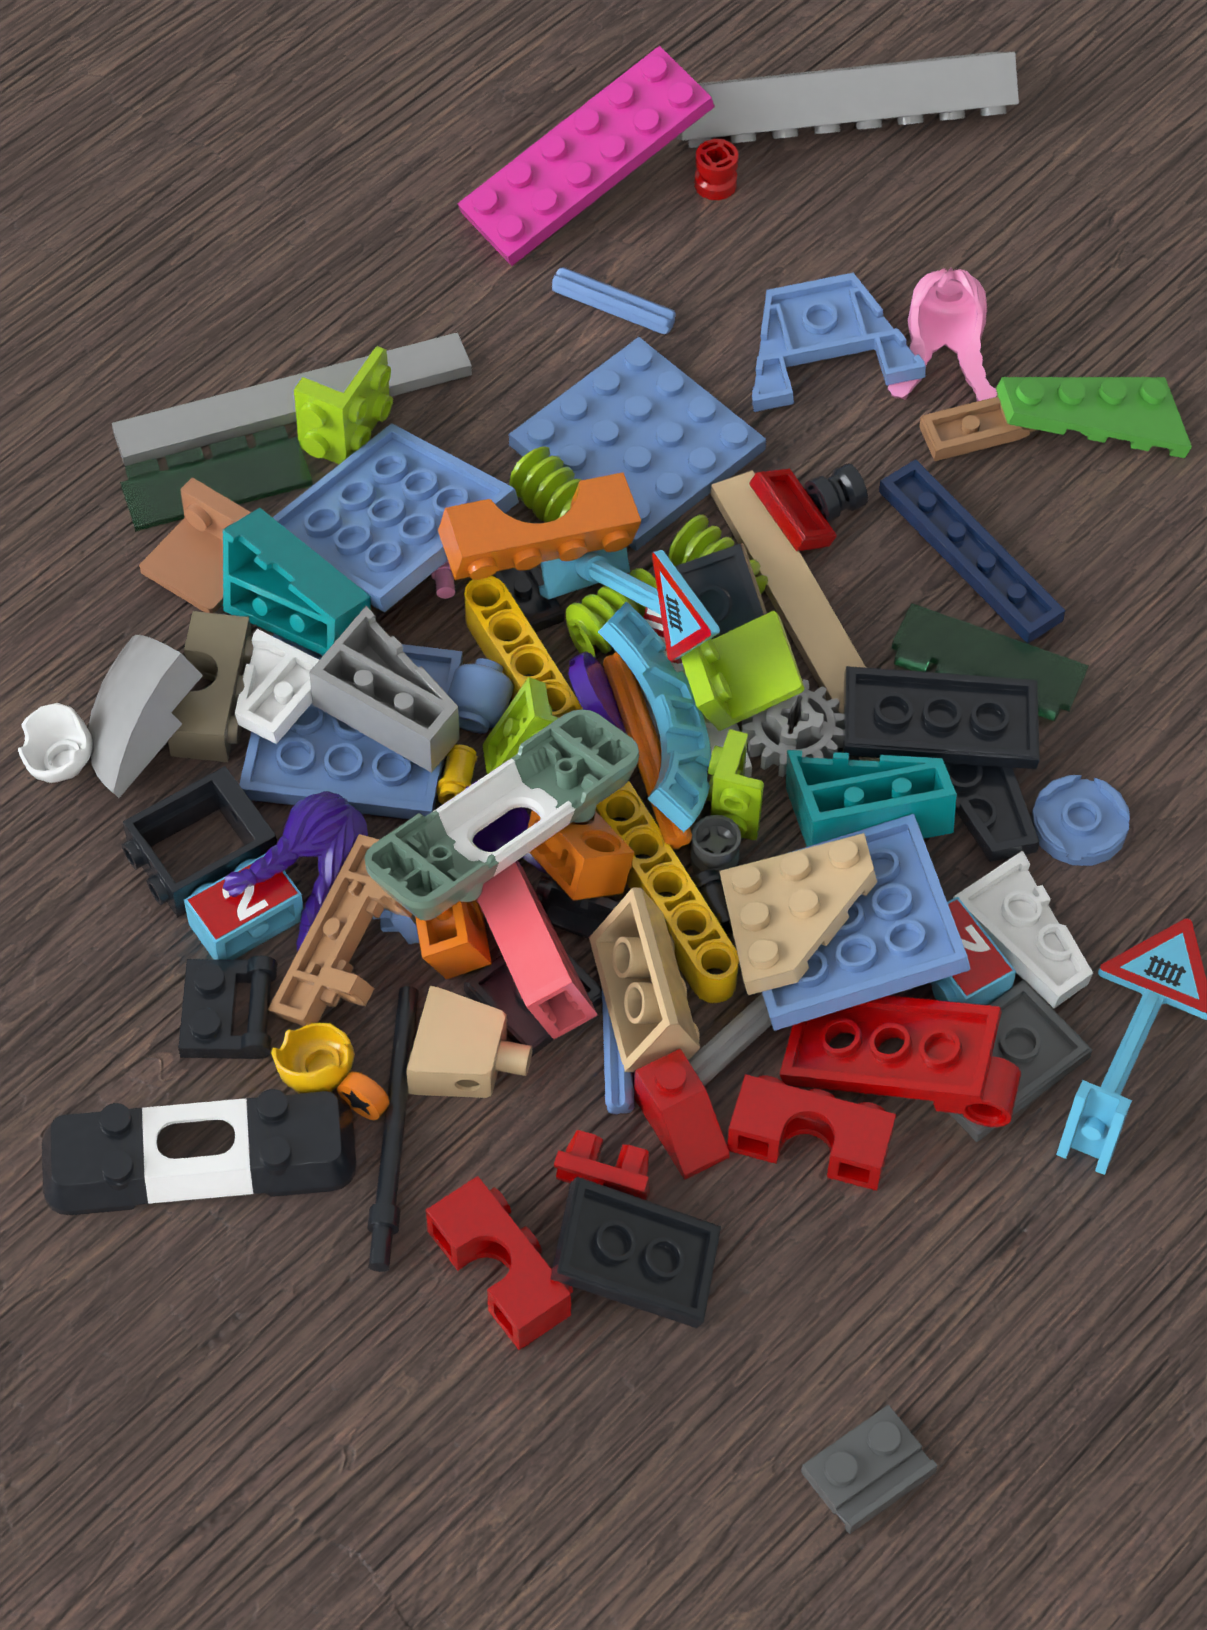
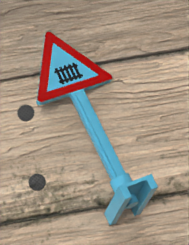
[539,548,720,661]
[1056,918,1207,1175]

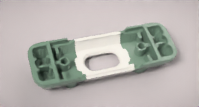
[364,709,639,920]

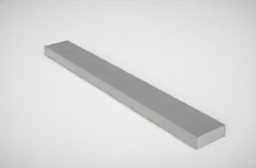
[112,332,472,467]

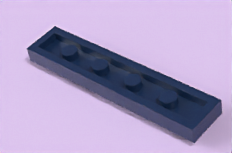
[879,459,1066,644]

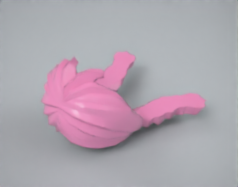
[888,268,997,401]

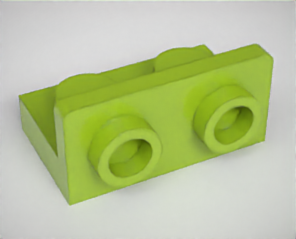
[483,677,558,774]

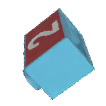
[184,854,303,960]
[930,897,1016,1005]

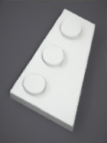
[953,851,1093,1008]

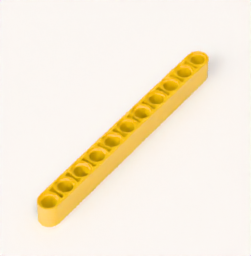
[464,576,739,1003]

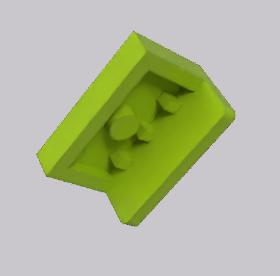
[706,729,764,840]

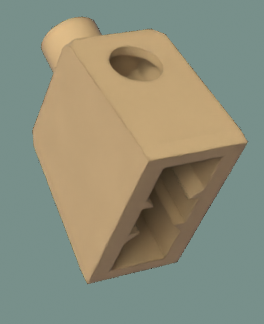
[407,986,532,1098]

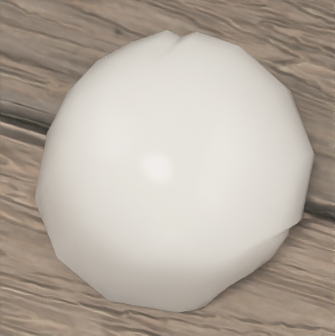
[18,703,93,783]

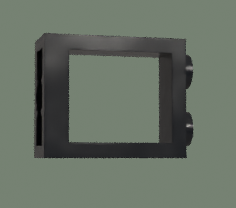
[121,766,277,918]

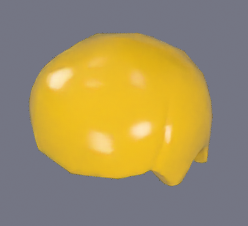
[271,1023,355,1094]

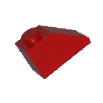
[634,1048,730,1180]

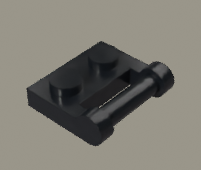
[178,955,278,1059]

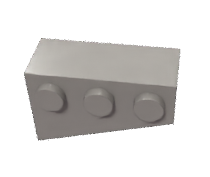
[309,606,459,773]

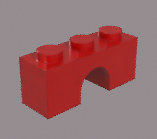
[727,1074,896,1191]
[426,1176,573,1351]

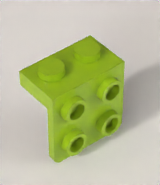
[294,346,393,464]

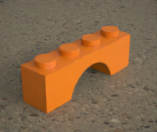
[438,472,641,580]

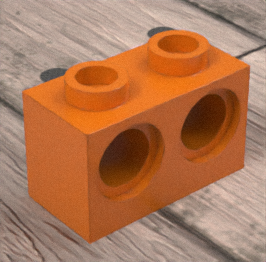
[527,810,635,901]

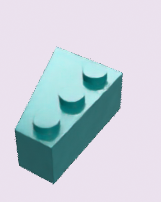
[223,508,371,655]
[786,750,957,847]

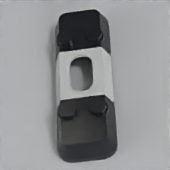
[42,1089,357,1215]

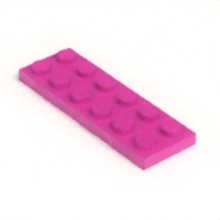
[457,46,715,266]

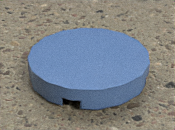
[1031,775,1130,866]

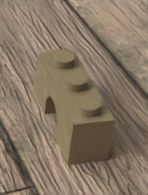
[168,611,254,762]

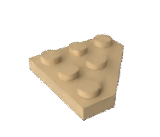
[719,833,877,995]

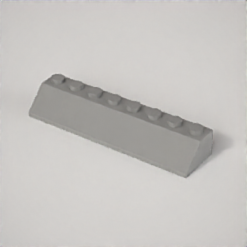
[676,52,1019,148]

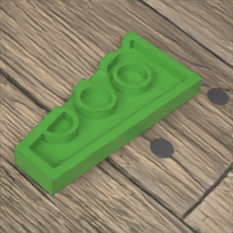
[996,377,1192,458]

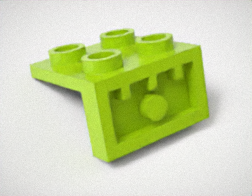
[681,611,805,731]

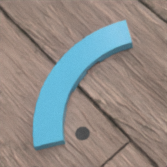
[598,602,711,832]

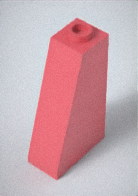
[477,861,598,1040]

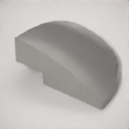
[88,635,203,798]

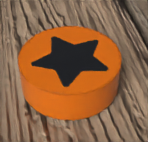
[337,1072,390,1120]

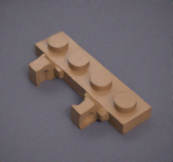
[268,834,413,1026]

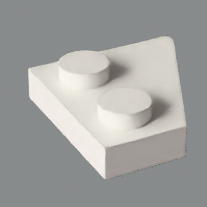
[235,629,319,744]

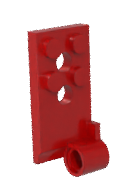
[780,996,1021,1127]

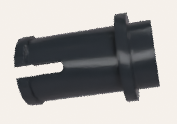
[692,869,733,934]

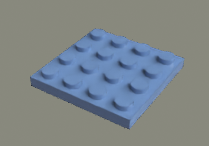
[509,337,766,551]
[272,423,519,612]
[239,634,463,819]
[762,814,971,1031]

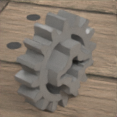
[742,679,844,777]

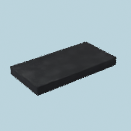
[843,666,1040,769]

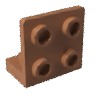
[139,477,251,613]

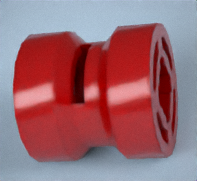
[694,139,739,201]

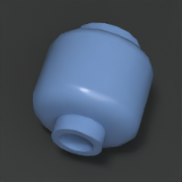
[447,658,514,733]

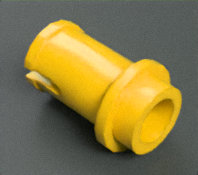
[437,744,478,805]

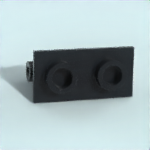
[536,876,620,939]

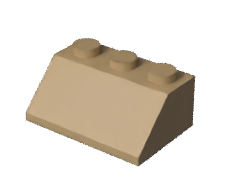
[589,888,700,1072]

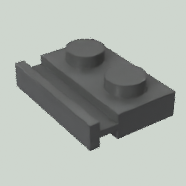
[801,1405,938,1534]

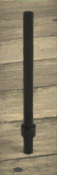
[367,986,419,1272]

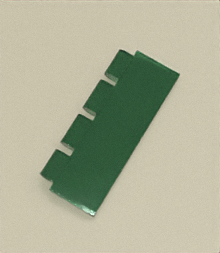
[120,425,313,532]
[891,603,1089,722]

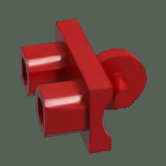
[553,1130,650,1200]

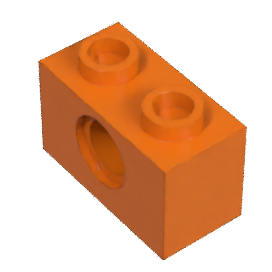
[415,899,492,980]

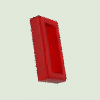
[749,468,837,551]

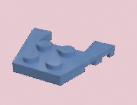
[752,273,926,412]

